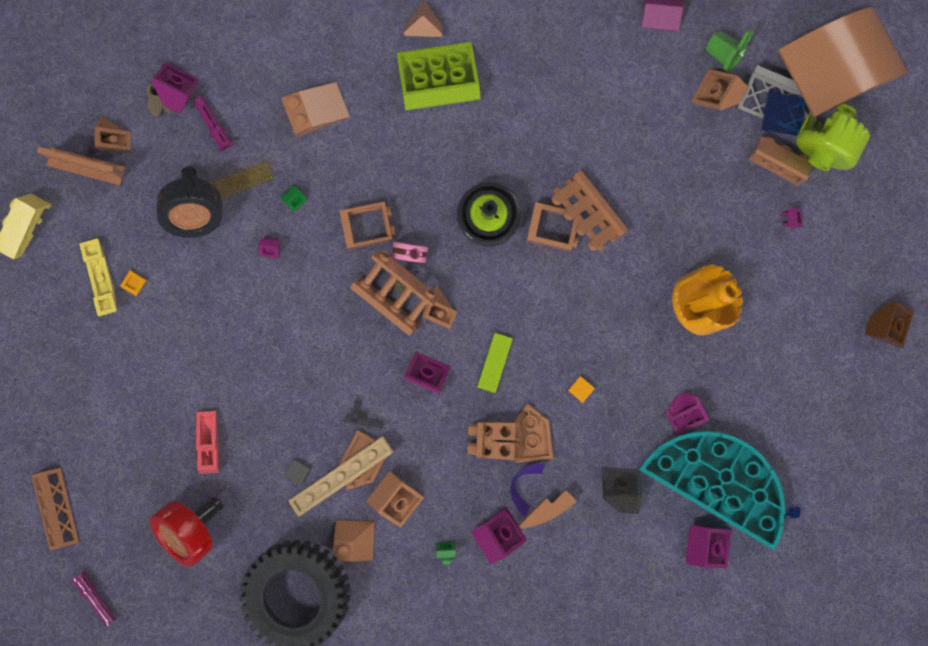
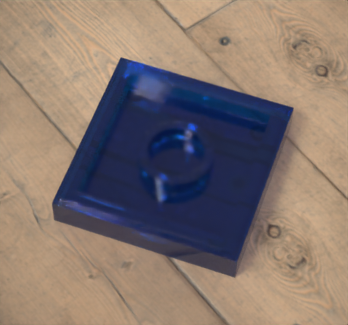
[761,92,805,136]

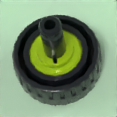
[457,182,521,247]

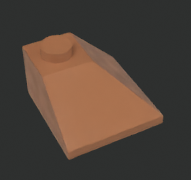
[691,69,748,110]
[333,520,375,562]

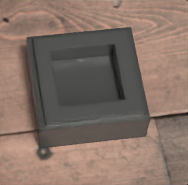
[284,459,311,485]

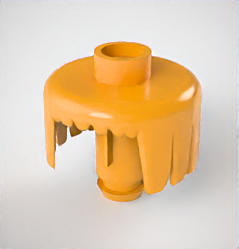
[672,264,743,336]

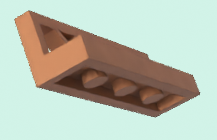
[31,468,79,550]

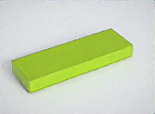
[477,333,513,393]

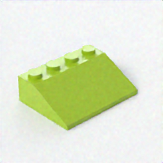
[397,42,481,111]

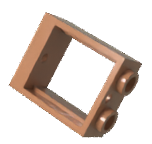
[340,202,396,250]
[526,202,578,252]

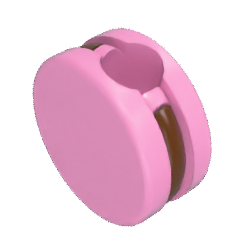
[391,242,428,263]

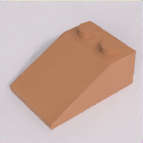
[281,82,350,137]

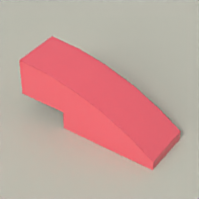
[196,411,219,474]

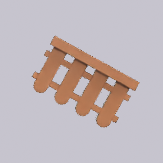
[551,171,628,252]

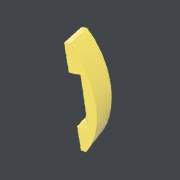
[79,238,117,317]

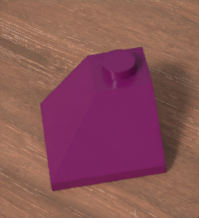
[152,62,199,114]

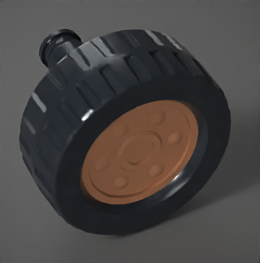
[156,166,222,238]

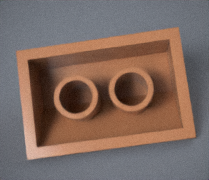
[748,136,812,186]

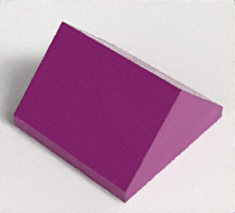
[641,0,684,31]
[403,352,451,394]

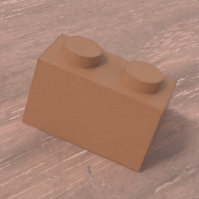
[366,471,424,528]

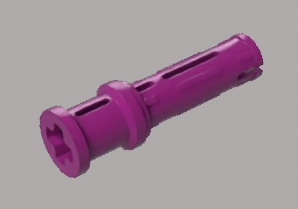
[193,96,234,152]
[70,571,116,627]

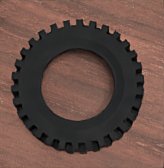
[240,540,351,646]

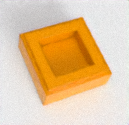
[120,270,147,296]
[568,376,595,403]

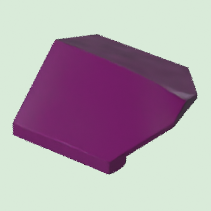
[665,393,711,436]

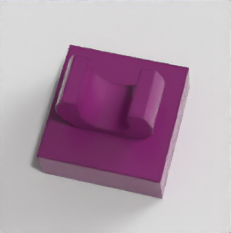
[781,208,803,229]
[259,235,280,259]

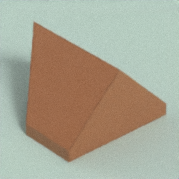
[404,1,442,37]
[95,115,130,151]
[422,284,457,329]

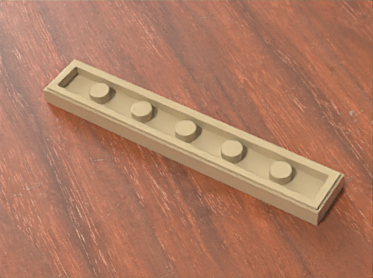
[288,436,394,517]

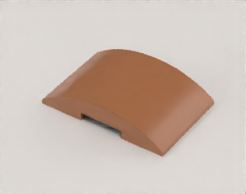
[778,7,908,118]

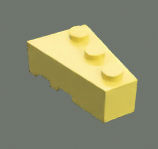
[0,193,51,259]

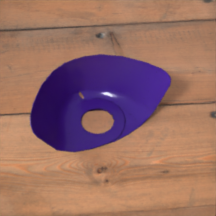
[510,463,545,516]

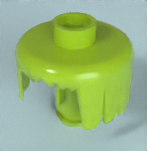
[796,104,870,171]

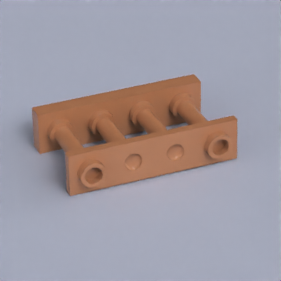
[350,249,440,336]

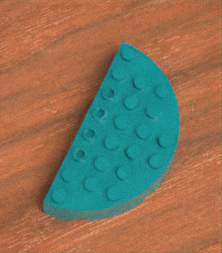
[637,431,785,550]

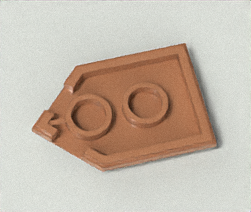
[513,404,553,463]
[339,430,386,490]

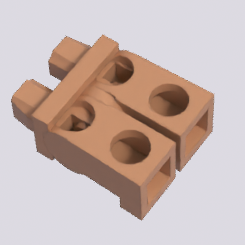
[467,422,520,460]

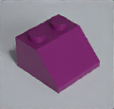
[470,508,527,565]
[685,525,731,568]

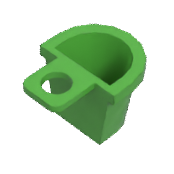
[706,29,754,73]

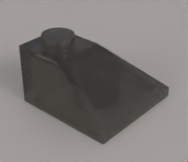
[602,467,642,514]

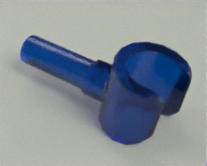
[784,507,801,519]

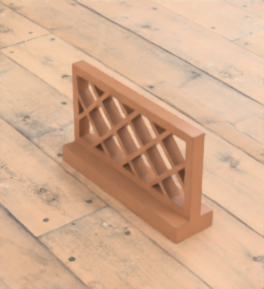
[37,147,126,186]

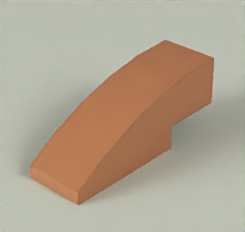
[518,490,576,529]

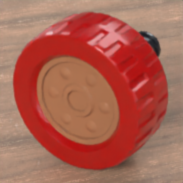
[150,497,223,567]

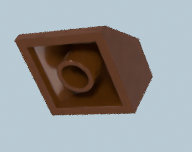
[865,301,914,348]

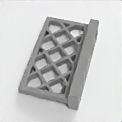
[737,65,817,134]

